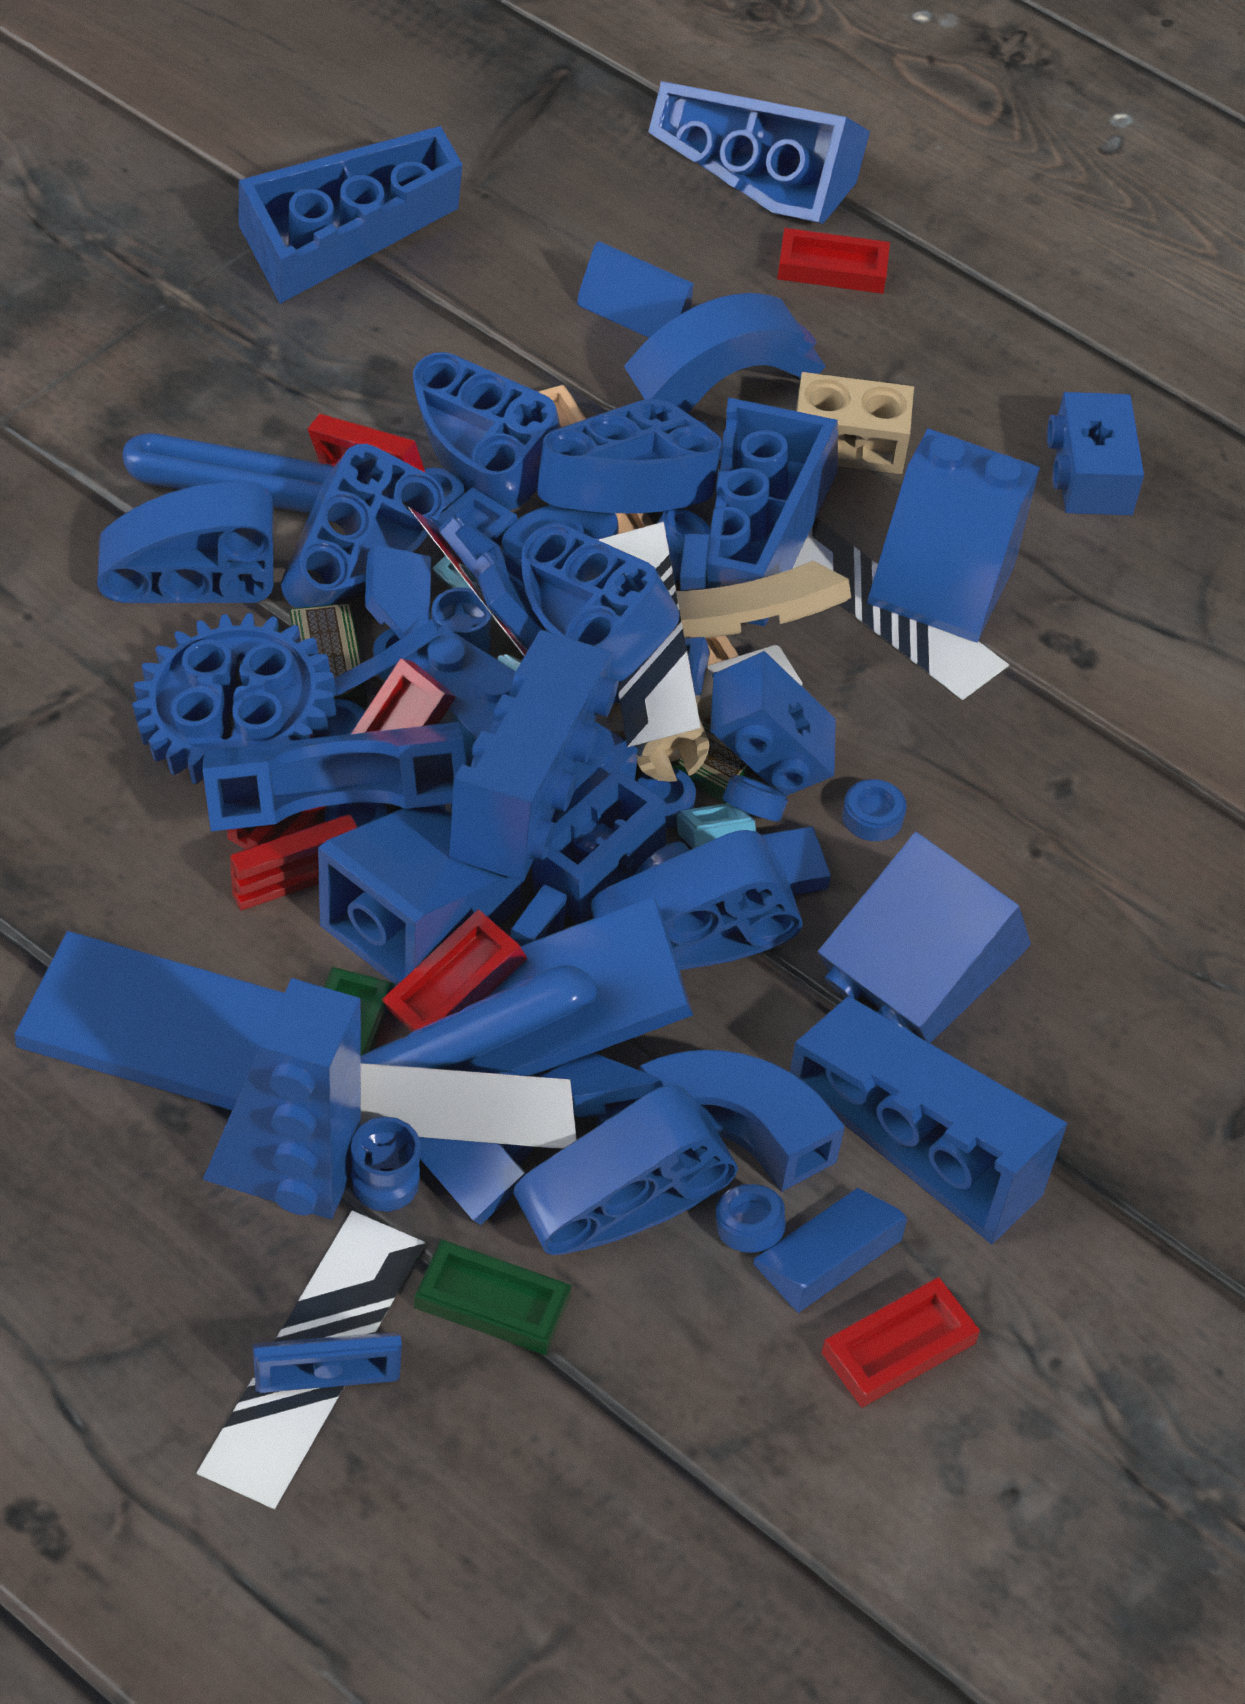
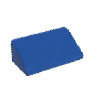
[577,241,694,338]
[753,1188,908,1313]
[252,1332,402,1393]

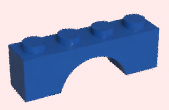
[202,722,466,832]

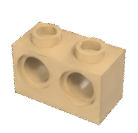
[796,372,914,474]

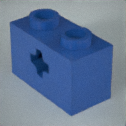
[1047,392,1144,515]
[710,651,836,796]
[531,769,666,924]

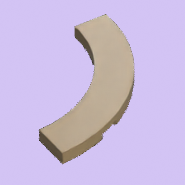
[676,561,851,638]

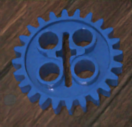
[132,613,337,784]

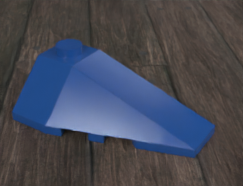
[648,81,870,224]

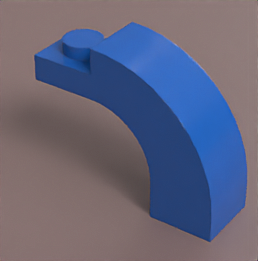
[624,293,826,414]
[597,1050,845,1192]

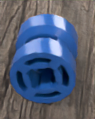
[432,587,492,655]
[351,1116,421,1212]

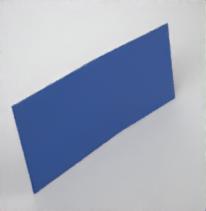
[334,619,440,695]

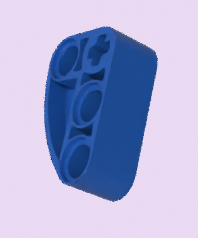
[413,352,561,510]
[537,399,722,513]
[281,444,445,608]
[97,481,274,603]
[522,523,680,682]
[590,830,803,970]
[513,1085,738,1255]

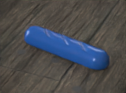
[123,433,334,514]
[361,965,597,1070]

